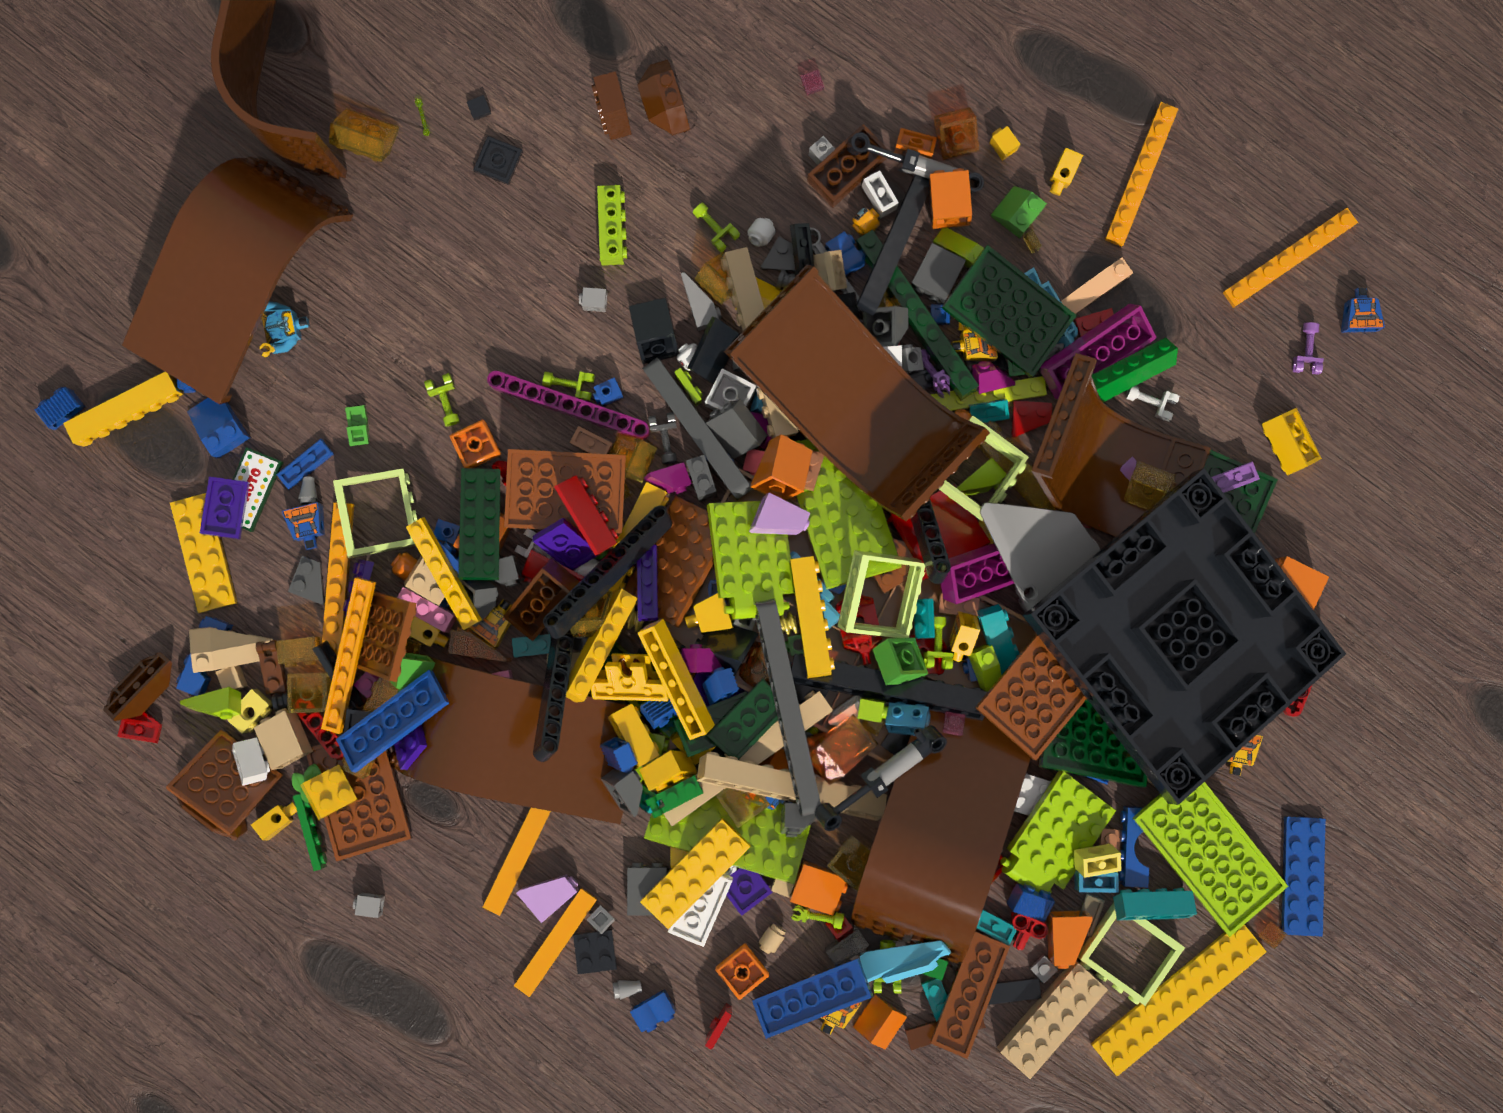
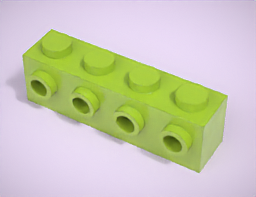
[597,185,627,265]

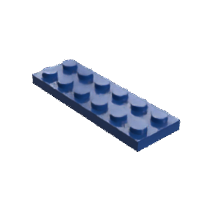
[336,670,449,773]
[1281,816,1326,937]
[752,958,874,1039]

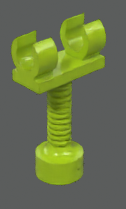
[692,202,740,253]
[542,371,595,401]
[424,373,460,426]
[923,617,953,670]
[791,905,844,929]
[873,940,901,994]

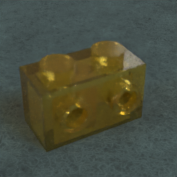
[276,637,320,668]

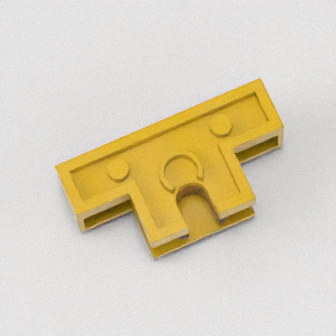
[591,654,669,701]

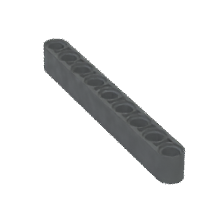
[642,357,753,500]

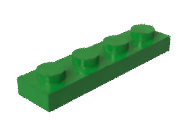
[293,794,327,871]

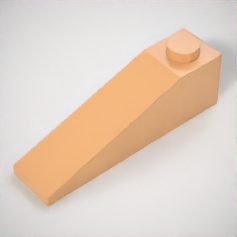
[1061,258,1133,314]

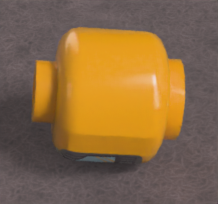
[852,208,880,236]

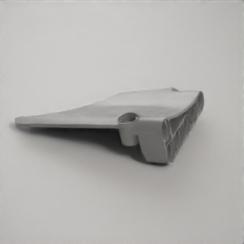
[980,502,1100,614]

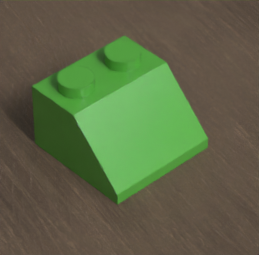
[990,186,1047,239]
[873,638,928,685]

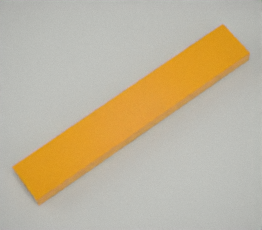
[482,807,551,916]
[514,888,597,997]

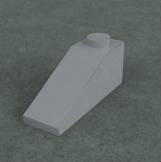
[681,272,722,331]

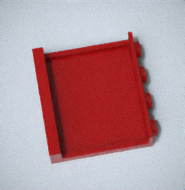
[887,484,990,581]

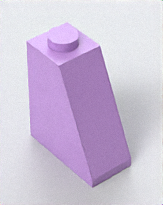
[749,493,810,535]
[516,875,579,923]

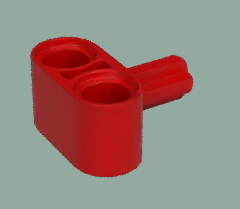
[1011,911,1048,950]

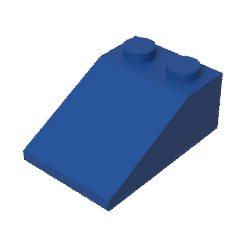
[187,398,251,459]

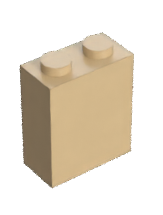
[254,708,313,770]

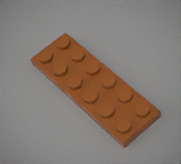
[930,932,1010,1059]

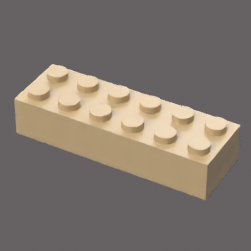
[997,961,1108,1079]

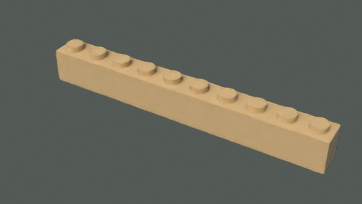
[721,247,798,438]
[659,690,833,826]
[697,752,887,821]

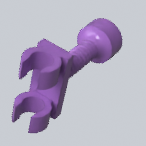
[1292,323,1324,375]
[921,349,950,398]

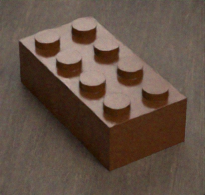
[591,71,632,140]
[807,124,888,208]
[503,558,580,642]

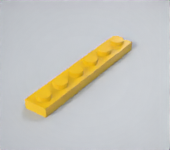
[406,517,482,630]

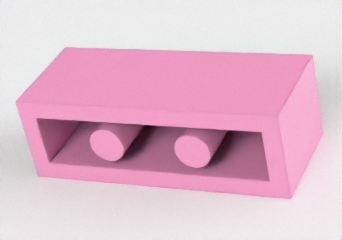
[397,587,457,633]

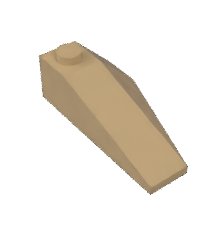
[189,627,273,673]

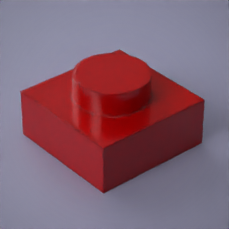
[825,912,853,941]

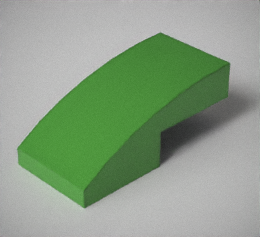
[345,405,369,446]

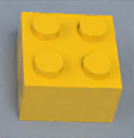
[639,750,698,793]
[300,765,357,820]

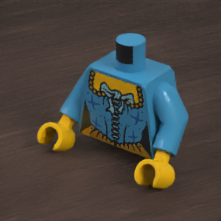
[259,301,310,357]

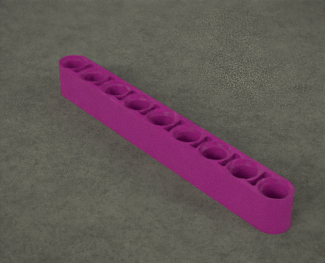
[487,371,650,440]

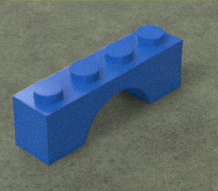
[176,616,233,696]
[1118,806,1149,888]

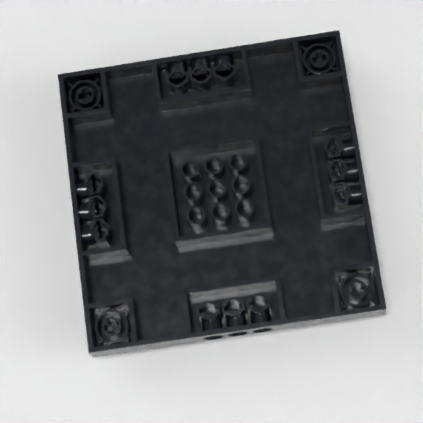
[1022,468,1346,805]

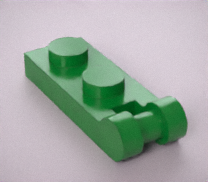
[645,775,704,818]

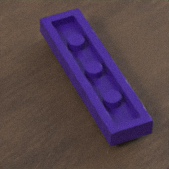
[637,545,658,621]

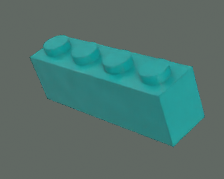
[977,604,1019,675]
[1113,888,1197,921]

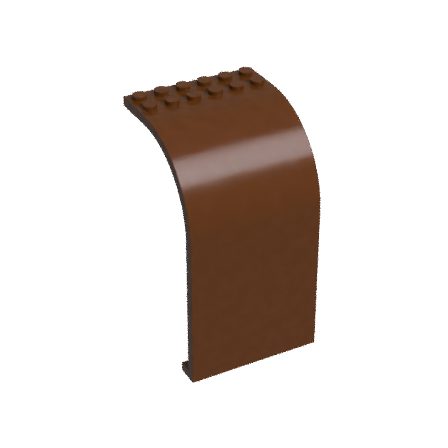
[211,0,347,179]
[122,156,353,404]
[724,265,990,521]
[1031,353,1211,538]
[390,653,646,824]
[851,710,1031,963]

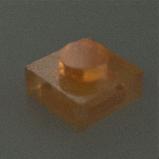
[1259,921,1287,949]

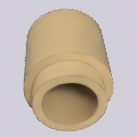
[759,923,786,954]

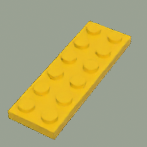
[170,493,238,613]
[640,818,751,929]

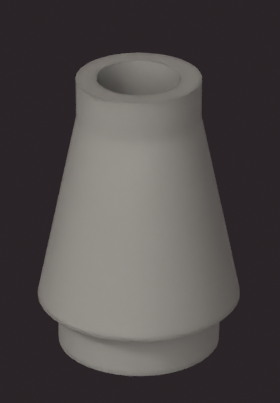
[298,477,318,506]
[612,980,642,1000]

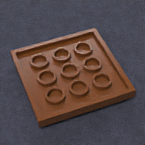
[166,730,283,836]

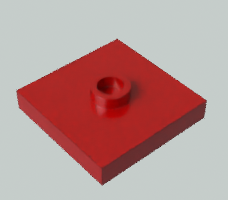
[705,1003,732,1050]

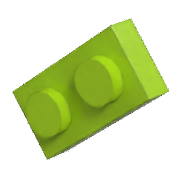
[674,368,703,406]

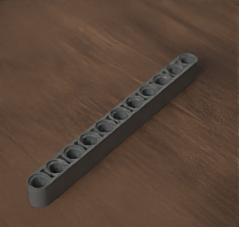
[754,599,821,817]

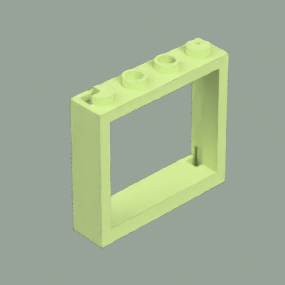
[939,416,1029,521]
[333,469,417,558]
[837,550,925,638]
[1078,902,1185,1006]

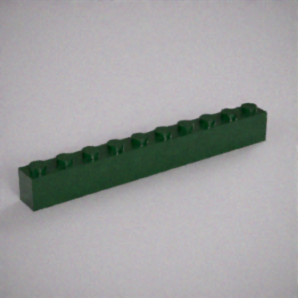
[856,230,979,401]

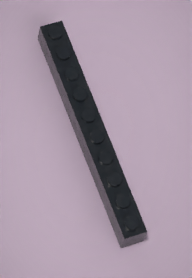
[791,653,987,721]

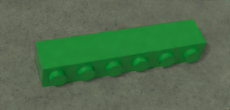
[1092,337,1178,402]

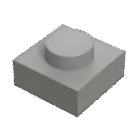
[587,905,615,934]
[1029,955,1058,983]

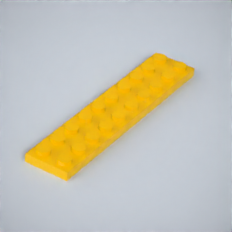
[1091,925,1266,1076]

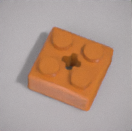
[449,419,501,468]
[715,943,769,1000]

